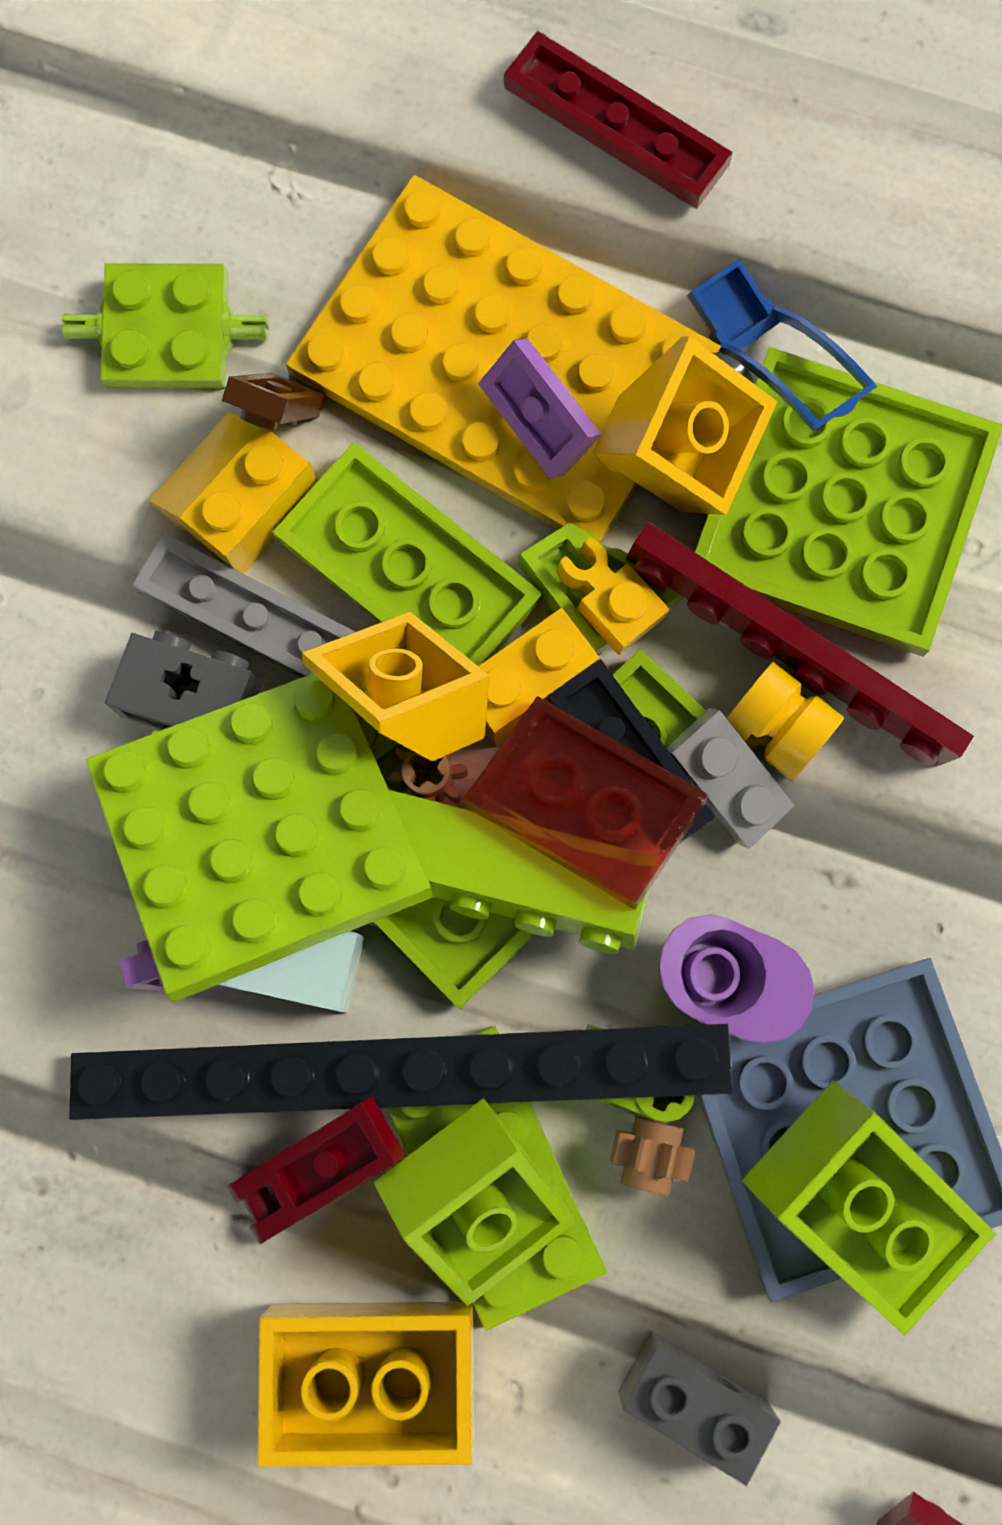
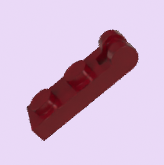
[227,1096,406,1245]

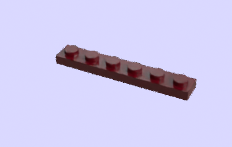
[626,522,974,766]

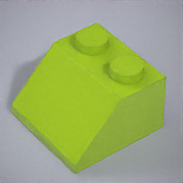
[373,1098,576,1306]

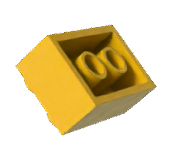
[258,1302,474,1467]

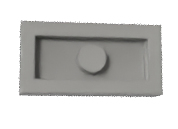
[666,708,795,849]

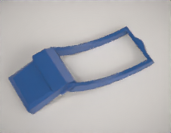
[687,258,877,431]

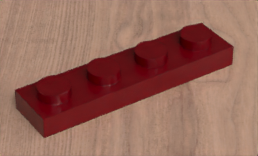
[504,30,733,209]

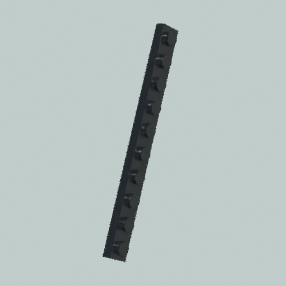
[69,1024,733,1120]

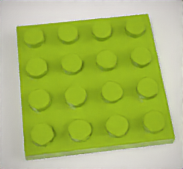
[695,347,1002,657]
[85,674,433,1003]

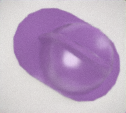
[658,914,815,1044]

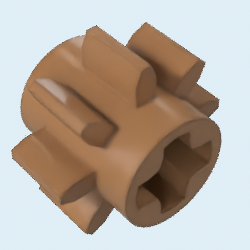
[387,747,468,804]
[610,1116,695,1196]

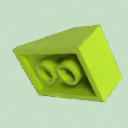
[741,1080,996,1336]

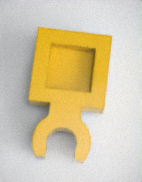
[556,537,670,655]

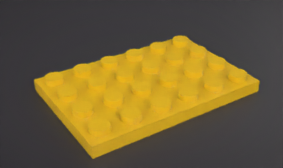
[286,175,721,543]

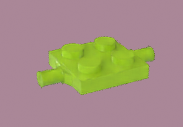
[61,263,269,389]

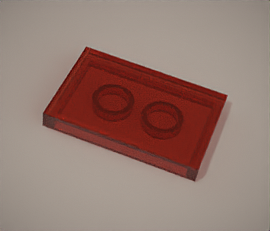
[463,696,708,910]

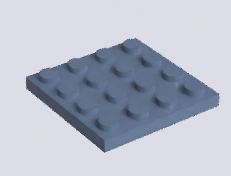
[699,958,1002,1302]

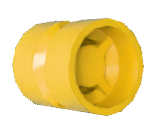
[726,662,845,782]

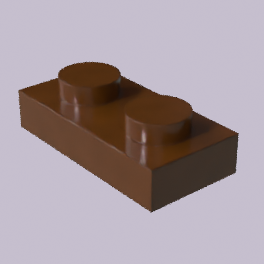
[222,373,326,430]

